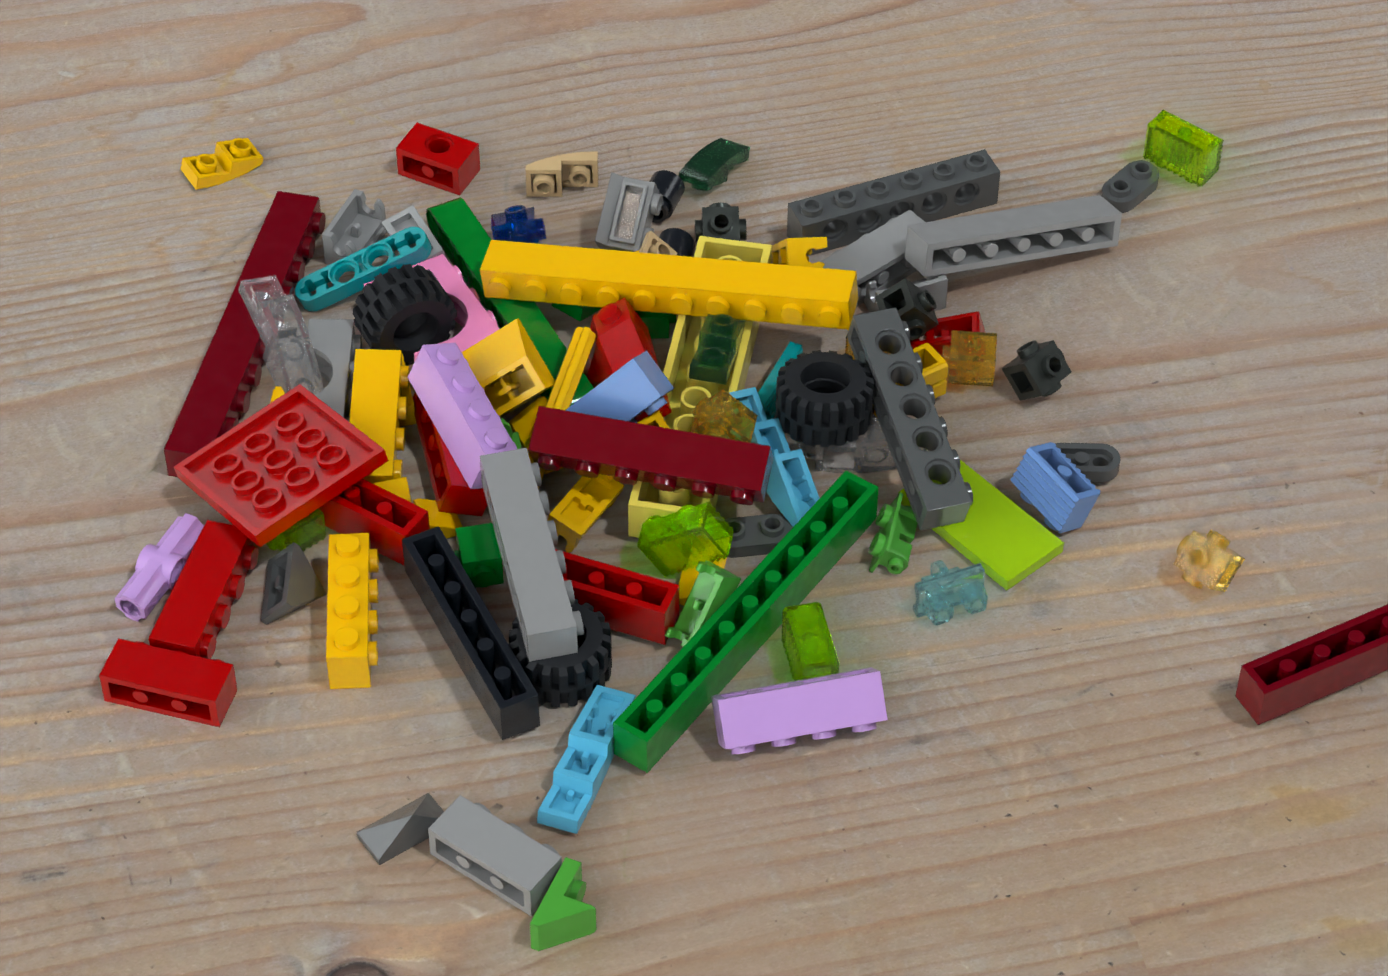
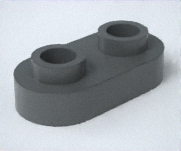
[1101,160,1159,213]
[1055,443,1121,482]
[714,514,792,558]

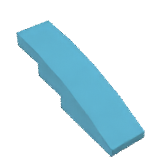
[719,387,820,527]
[537,685,636,834]

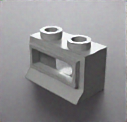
[595,172,663,252]

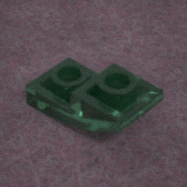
[678,138,750,191]
[689,314,745,385]

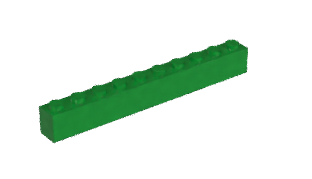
[613,470,879,773]

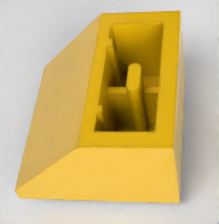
[461,318,555,418]

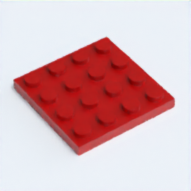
[174,384,389,547]

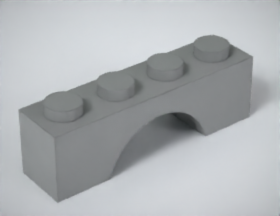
[306,319,362,421]

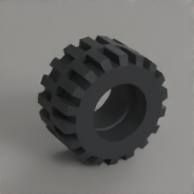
[353,264,457,365]
[775,350,874,448]
[509,599,612,707]

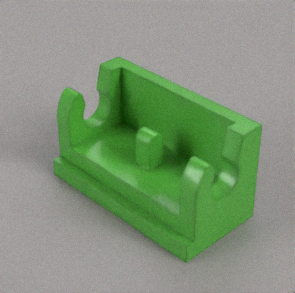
[665,560,741,646]

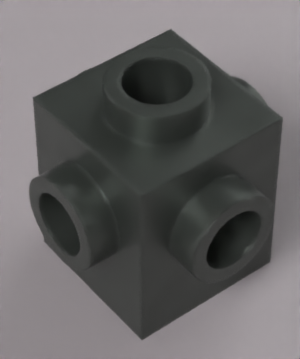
[695,202,747,242]
[875,278,939,342]
[1002,340,1072,401]

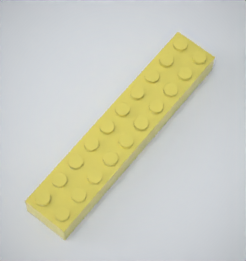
[628,236,772,545]

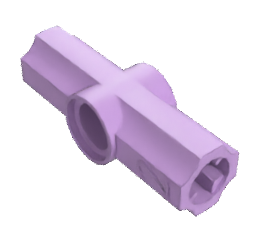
[115,513,204,622]

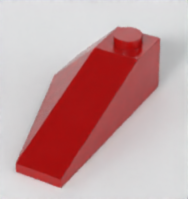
[583,297,672,422]

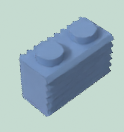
[1010,442,1100,533]

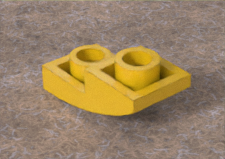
[180,138,264,190]

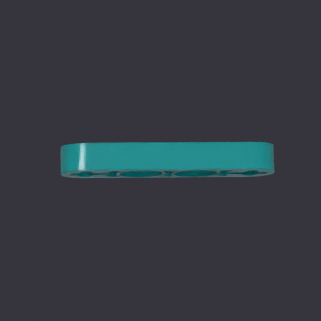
[295,227,432,311]

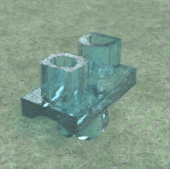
[913,560,988,626]

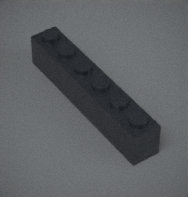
[402,526,540,740]

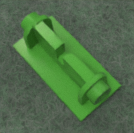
[868,493,918,574]

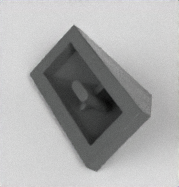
[261,542,327,625]
[357,793,444,865]

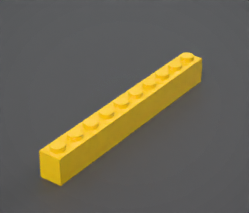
[480,240,858,330]

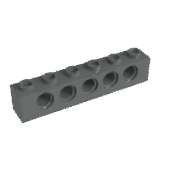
[787,149,1000,256]
[847,307,973,531]

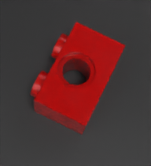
[396,122,480,196]

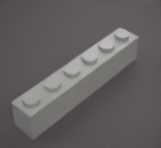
[905,195,1122,277]
[480,448,584,662]

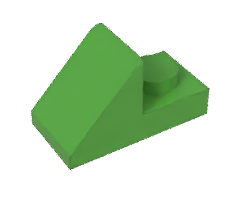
[530,857,597,951]

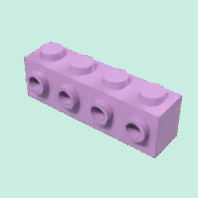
[407,343,517,489]
[711,667,888,754]

